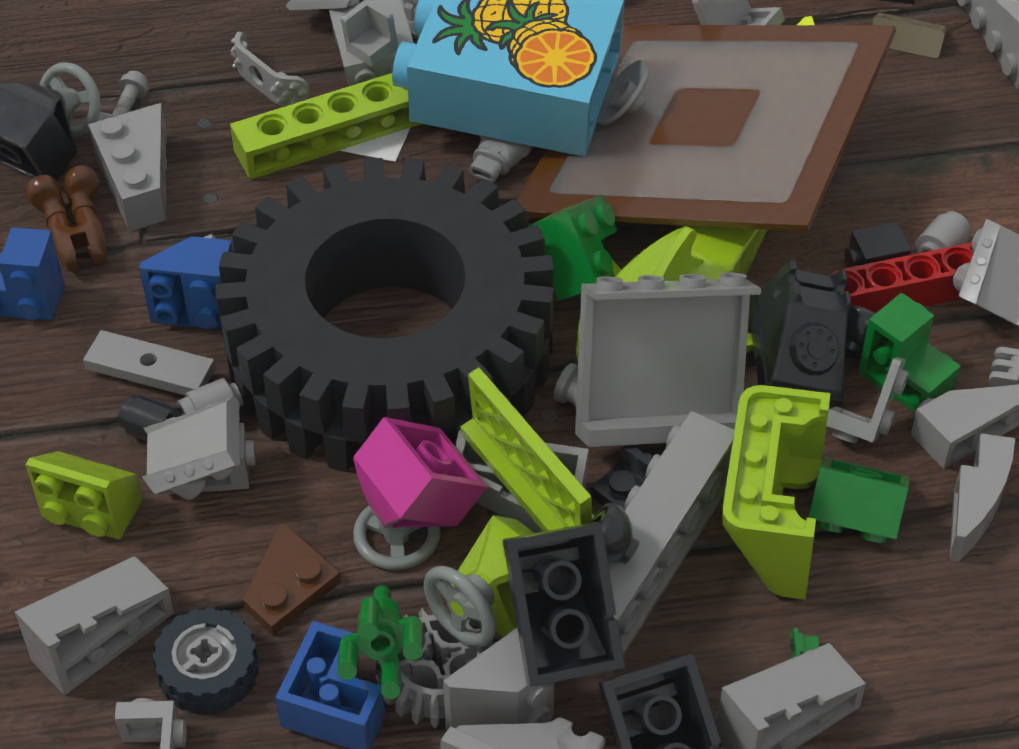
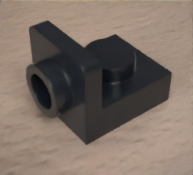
[591,445,653,511]

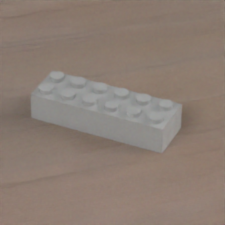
[601,411,734,677]

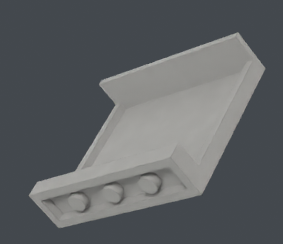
[575,272,761,447]

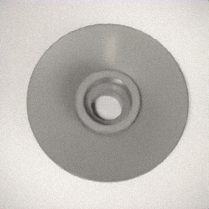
[597,60,649,126]

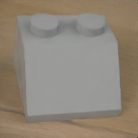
[443,628,555,730]

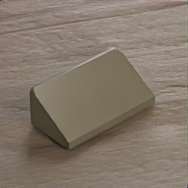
[872,12,947,58]

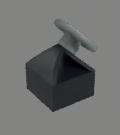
[0,62,101,181]

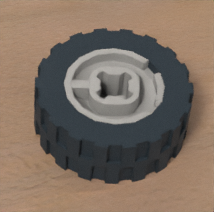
[153,607,259,715]

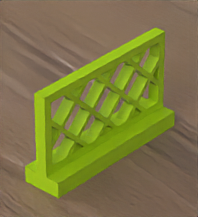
[460,367,594,532]

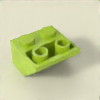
[25,451,143,540]

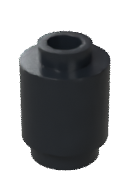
[118,395,182,441]

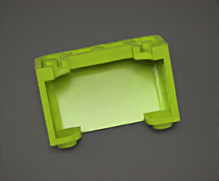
[722,385,830,600]

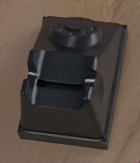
[749,259,851,409]
[502,522,625,687]
[598,653,723,749]

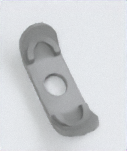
[231,31,310,106]

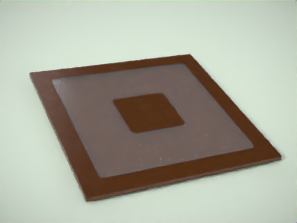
[517,25,896,232]

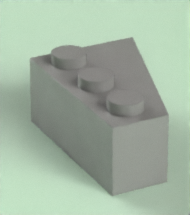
[88,103,167,232]

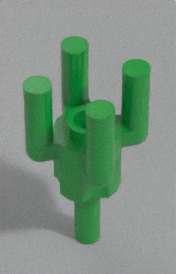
[337,585,422,699]

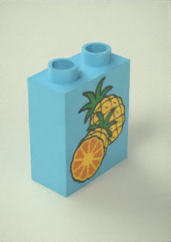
[392,0,625,157]

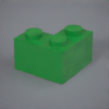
[528,194,617,301]
[858,293,961,413]

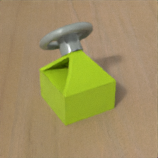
[424,515,534,647]

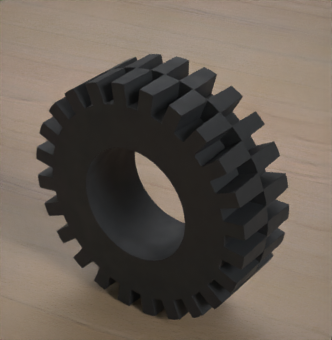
[216,158,553,472]

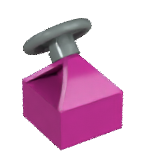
[353,417,488,570]

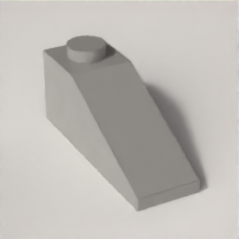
[910,384,1019,469]

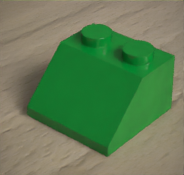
[809,457,910,543]

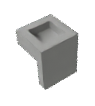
[341,0,398,67]

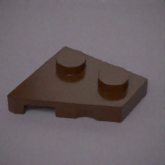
[242,522,341,636]

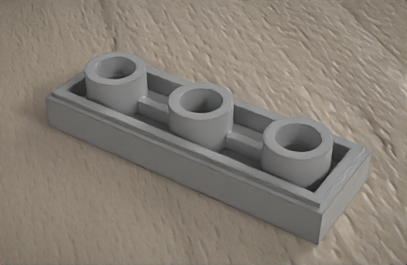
[83,330,216,395]

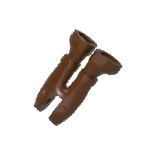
[25,165,107,272]

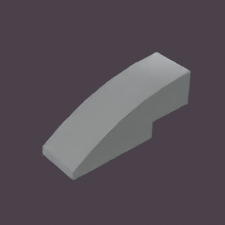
[949,433,1016,562]

